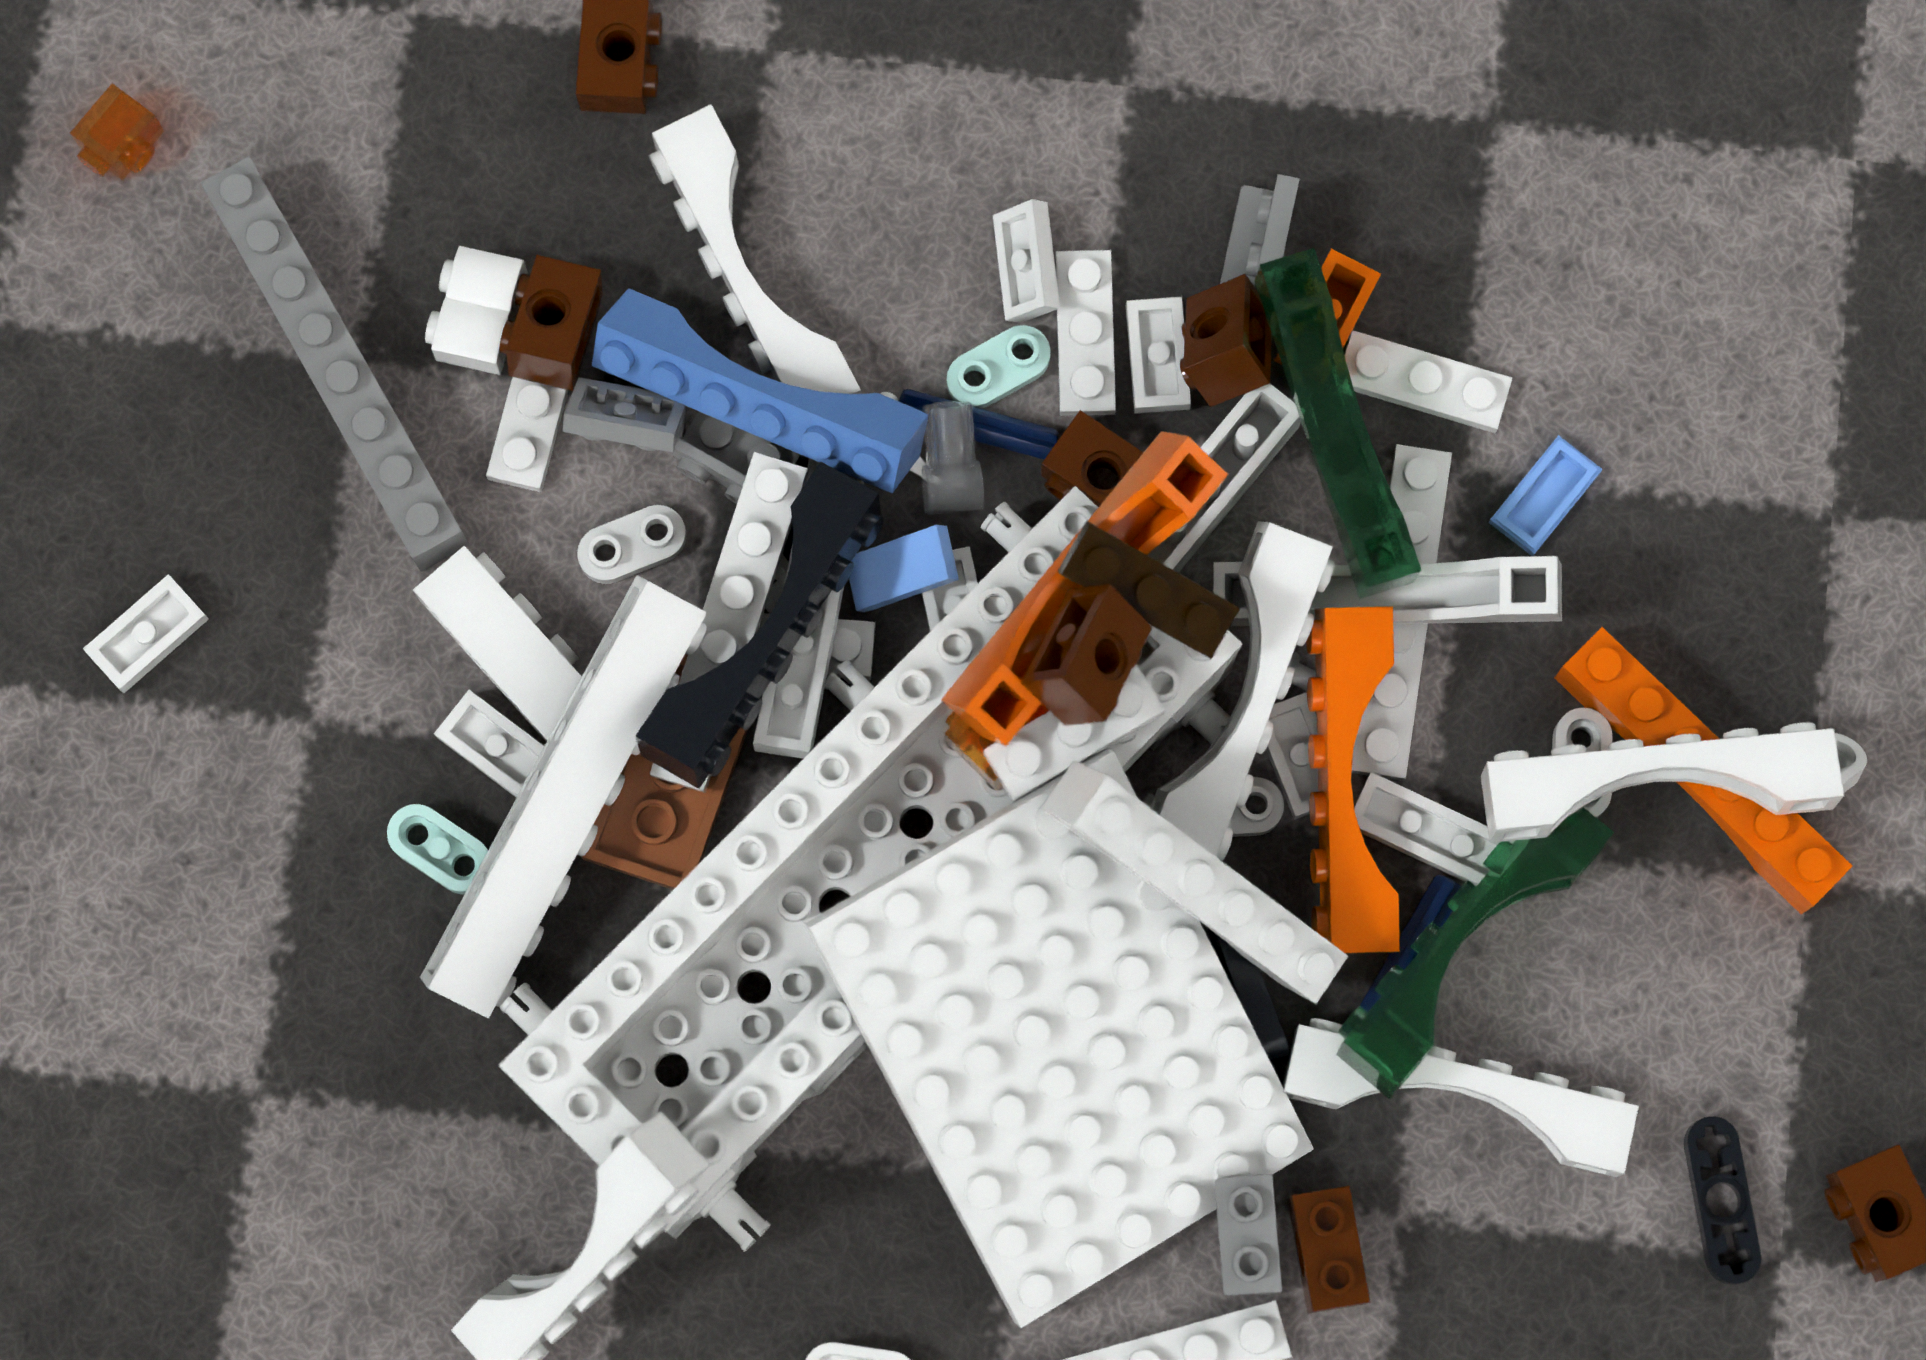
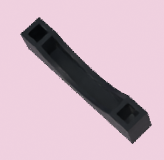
[635,462,884,789]

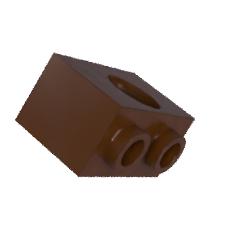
[576,0,662,114]
[500,255,603,391]
[1180,273,1272,407]
[1041,410,1143,508]
[1021,584,1152,726]
[1824,1144,1926,1282]
[1287,1186,1370,1314]

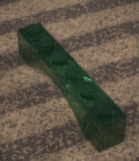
[1254,248,1422,599]
[1336,807,1614,1099]

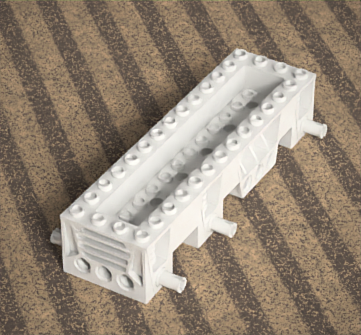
[499,486,1243,1252]

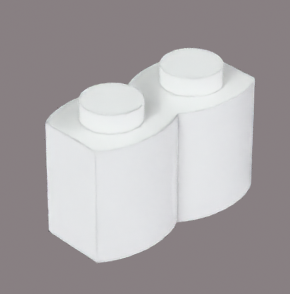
[425,246,528,375]

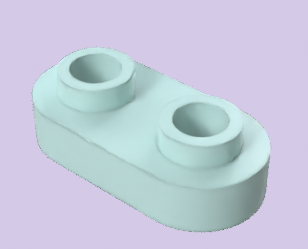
[947,325,1050,409]
[387,804,488,895]

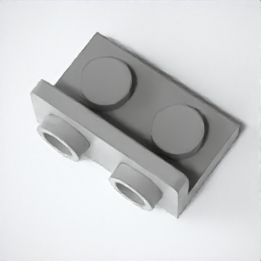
[1220,174,1300,302]
[562,377,687,452]
[672,411,803,505]
[1215,1174,1282,1296]

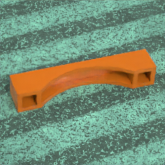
[941,431,1228,746]
[1306,606,1400,953]
[1554,627,1853,914]

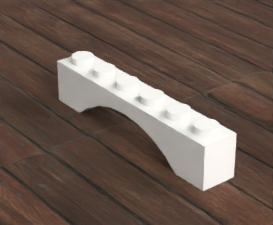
[649,104,861,394]
[1151,521,1334,861]
[1213,556,1562,626]
[1481,722,1844,843]
[1041,759,1348,1004]
[1282,1018,1639,1177]
[451,1112,710,1360]

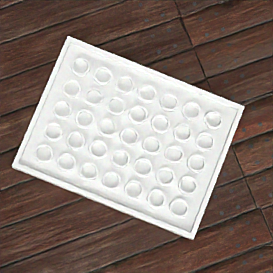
[804,748,1314,1328]

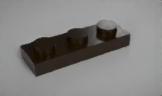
[1057,521,1240,659]

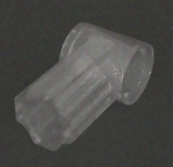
[921,401,984,515]

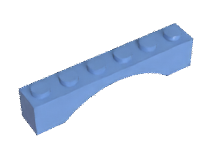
[592,288,929,493]

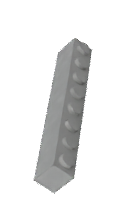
[200,156,469,572]

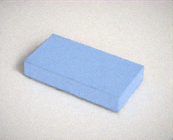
[1489,435,1603,556]
[849,524,959,612]

